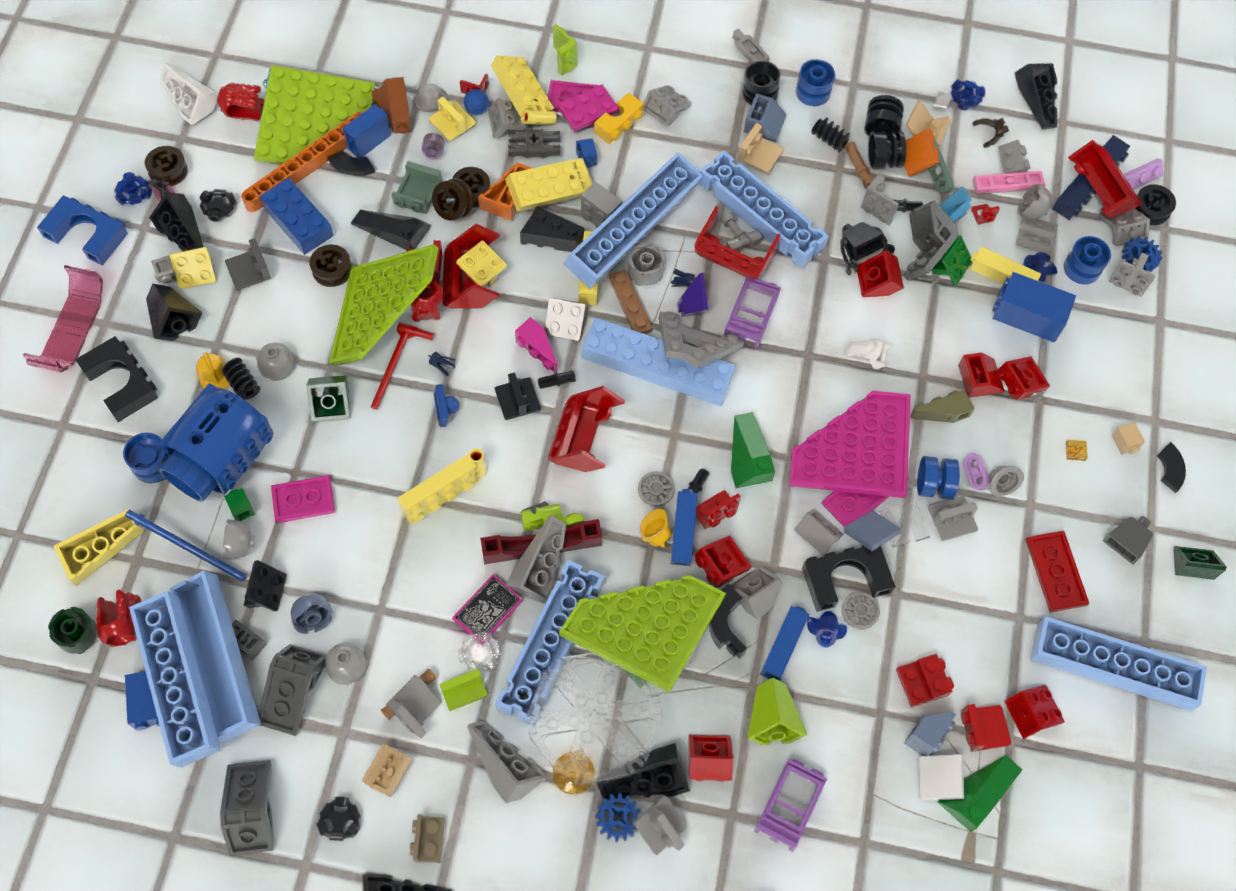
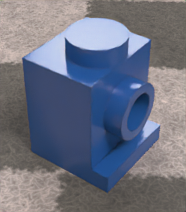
[576,138,597,168]

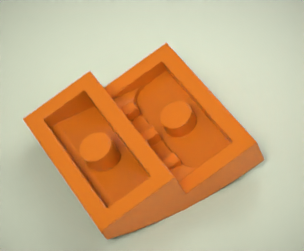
[904,128,939,177]

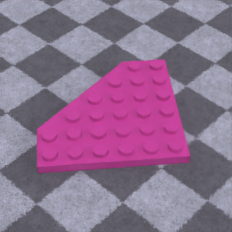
[789,391,910,498]

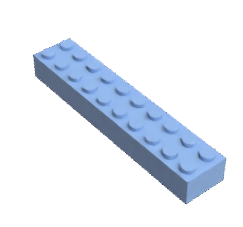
[563,152,704,289]

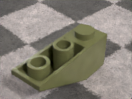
[910,390,975,423]

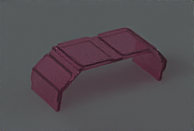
[23,265,103,373]

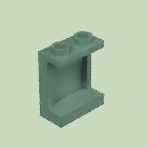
[392,161,442,214]

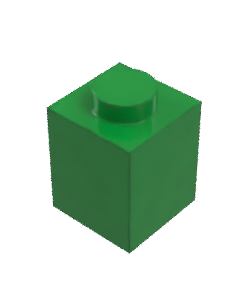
[224,488,256,521]

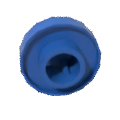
[464,89,489,116]

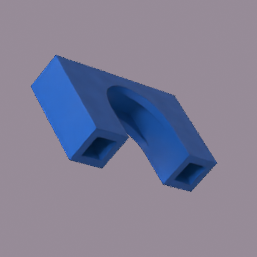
[37,195,128,266]

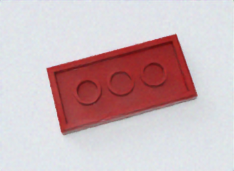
[1025,531,1090,613]

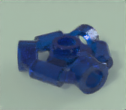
[950,79,985,111]
[114,172,152,206]

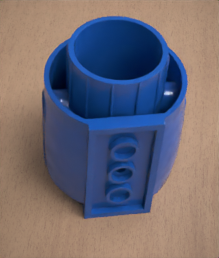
[159,383,274,502]

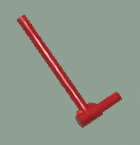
[370,322,434,410]

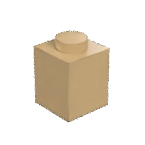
[1111,422,1145,455]

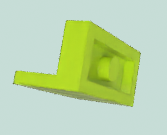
[439,669,488,711]

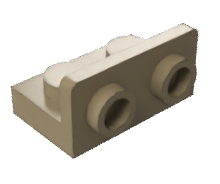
[410,814,445,863]

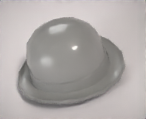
[414,83,448,112]
[989,465,1024,496]

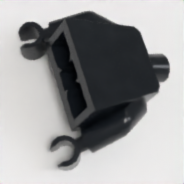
[840,222,895,276]

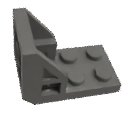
[903,200,958,281]
[258,644,326,736]
[220,760,274,856]

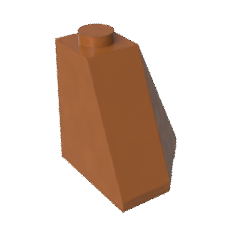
[371,77,412,134]

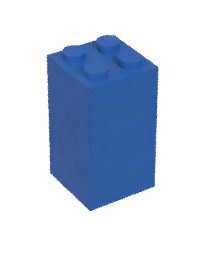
[992,272,1077,343]

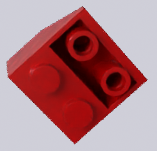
[958,352,1005,398]

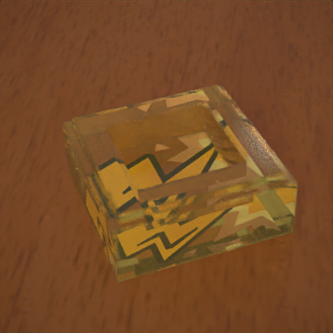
[1066,440,1088,461]

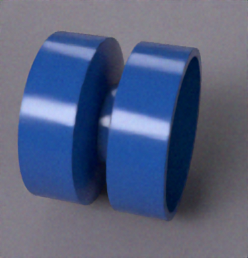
[796,59,835,106]
[1063,236,1111,284]
[123,432,168,484]
[917,456,960,500]

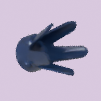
[671,269,695,288]
[428,351,456,376]

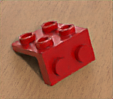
[961,704,1011,752]

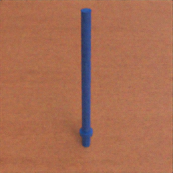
[125,510,246,582]

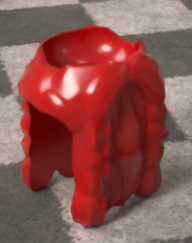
[217,83,265,121]
[410,279,444,322]
[96,590,142,647]

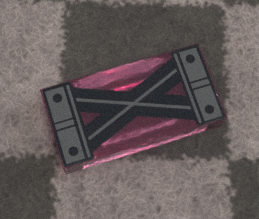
[148,178,175,202]

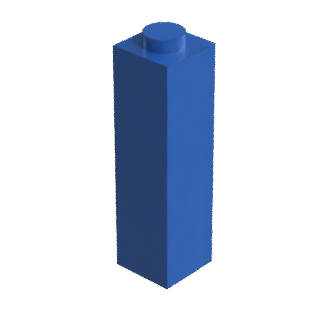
[671,489,698,566]
[760,606,810,681]

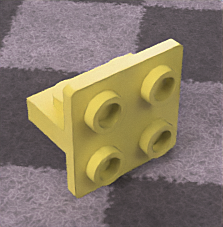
[429,97,476,141]
[456,241,507,287]
[170,247,216,289]

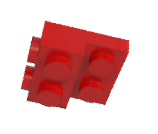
[997,356,1050,401]
[695,535,752,588]
[896,654,954,708]

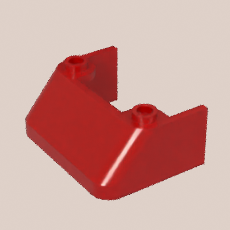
[1068,140,1142,218]
[694,206,781,279]
[443,224,500,309]
[548,386,626,472]

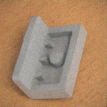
[998,139,1030,174]

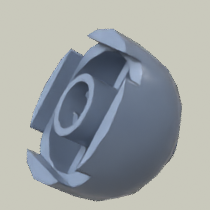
[290,594,333,634]

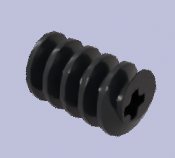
[811,117,850,153]
[222,357,260,400]

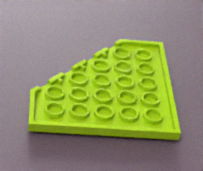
[254,65,375,165]
[329,244,439,366]
[559,575,726,693]

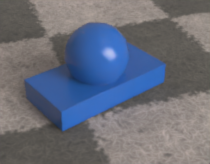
[433,384,460,427]

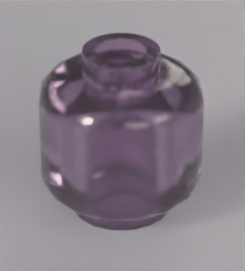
[421,133,445,159]

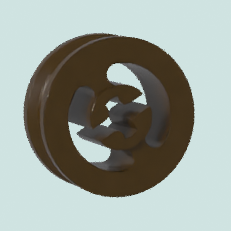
[145,146,188,187]
[452,167,490,208]
[432,179,474,220]
[309,244,352,287]

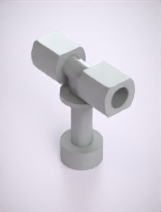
[721,212,762,252]

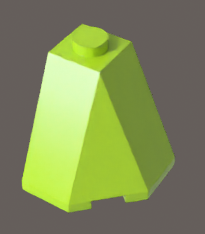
[747,678,807,745]

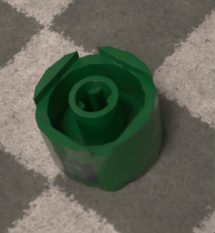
[48,607,98,654]

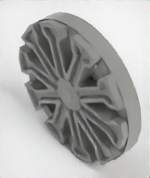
[638,471,674,507]
[842,592,880,630]

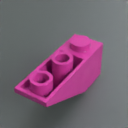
[515,317,557,372]

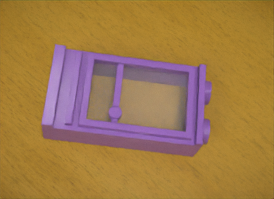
[724,277,781,349]
[754,759,827,852]

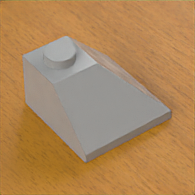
[730,566,782,619]

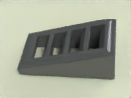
[232,620,267,660]

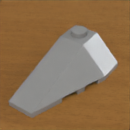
[506,515,566,604]
[467,721,547,803]

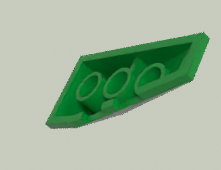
[731,412,775,489]
[937,755,1022,832]

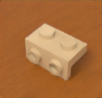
[362,743,412,797]

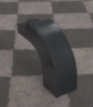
[709,584,747,659]

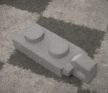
[732,28,770,63]

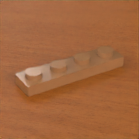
[608,270,653,334]

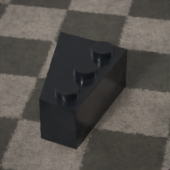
[520,206,585,252]

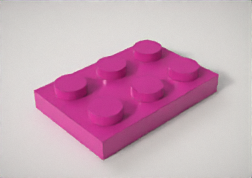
[558,84,619,133]

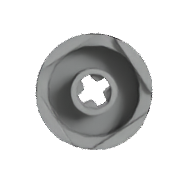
[628,243,665,286]

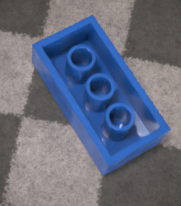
[259,178,334,255]

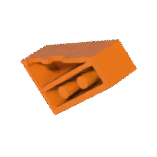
[478,163,532,221]

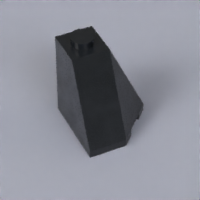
[146,284,202,341]

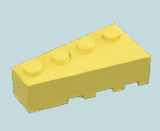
[54,509,144,586]

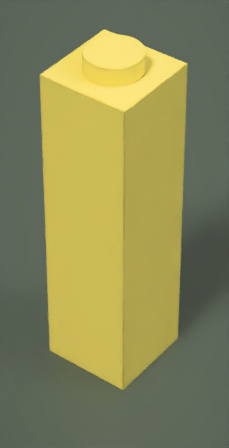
[970,246,1041,284]

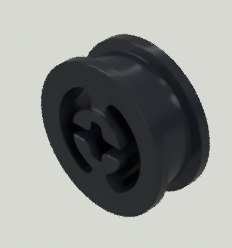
[1135,184,1176,225]

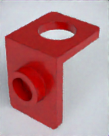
[459,73,489,94]
[971,204,1000,225]

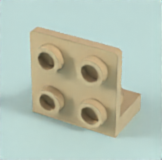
[906,101,951,146]
[738,123,784,174]

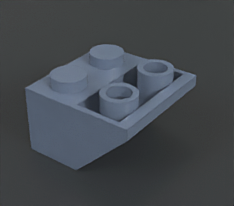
[744,93,787,142]
[904,712,956,756]

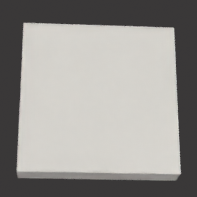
[919,755,964,800]

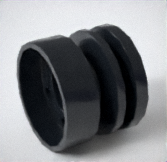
[743,61,781,105]
[864,95,904,136]
[868,130,906,169]

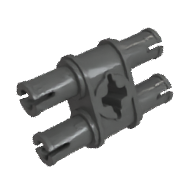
[508,129,561,158]

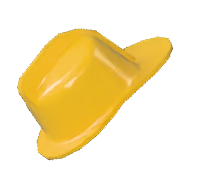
[196,352,230,390]
[640,509,672,548]

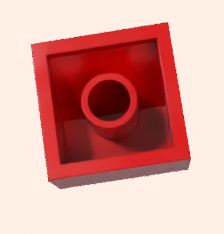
[857,250,904,297]
[688,735,734,782]

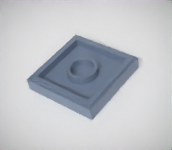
[844,510,901,551]

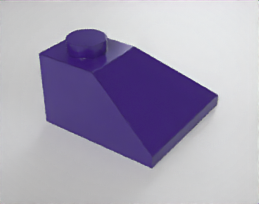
[677,273,708,317]

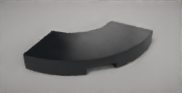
[327,151,375,176]
[1157,442,1186,493]

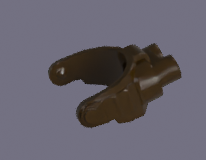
[972,117,1009,148]

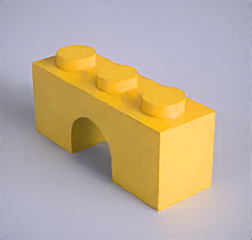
[594,92,644,145]

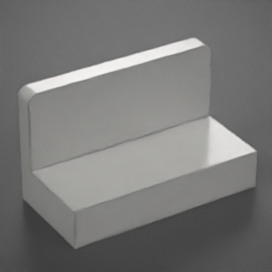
[795,509,844,555]

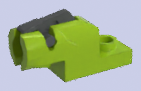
[520,502,584,531]

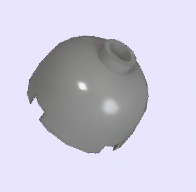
[1017,183,1052,220]
[256,342,296,381]
[223,519,255,559]
[325,642,367,685]

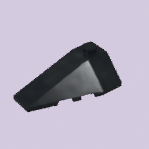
[149,192,203,251]

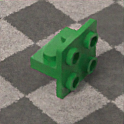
[932,235,972,285]

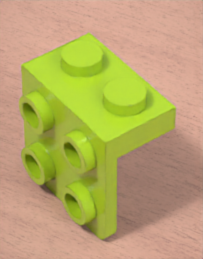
[553,24,578,76]

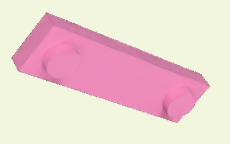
[973,171,1045,194]

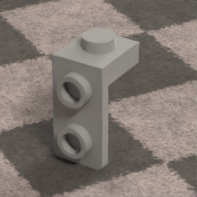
[151,255,176,284]

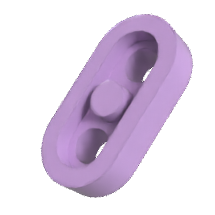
[963,453,990,490]

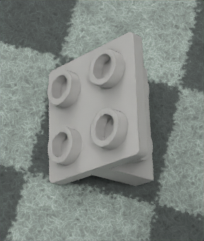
[1109,253,1156,297]
[928,496,978,541]
[633,795,687,855]

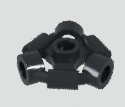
[199,189,237,222]
[316,797,361,841]

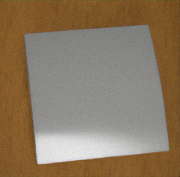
[1016,216,1058,254]

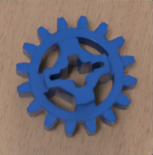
[1121,236,1163,272]
[595,793,641,842]

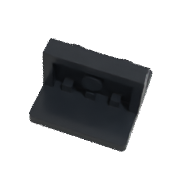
[495,372,541,420]
[243,560,287,612]

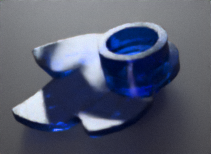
[1023,252,1058,282]
[807,611,847,648]

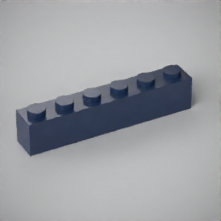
[1052,135,1130,220]

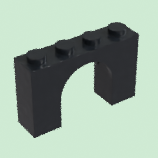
[75,336,158,422]
[802,546,896,612]

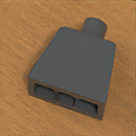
[1103,516,1153,565]

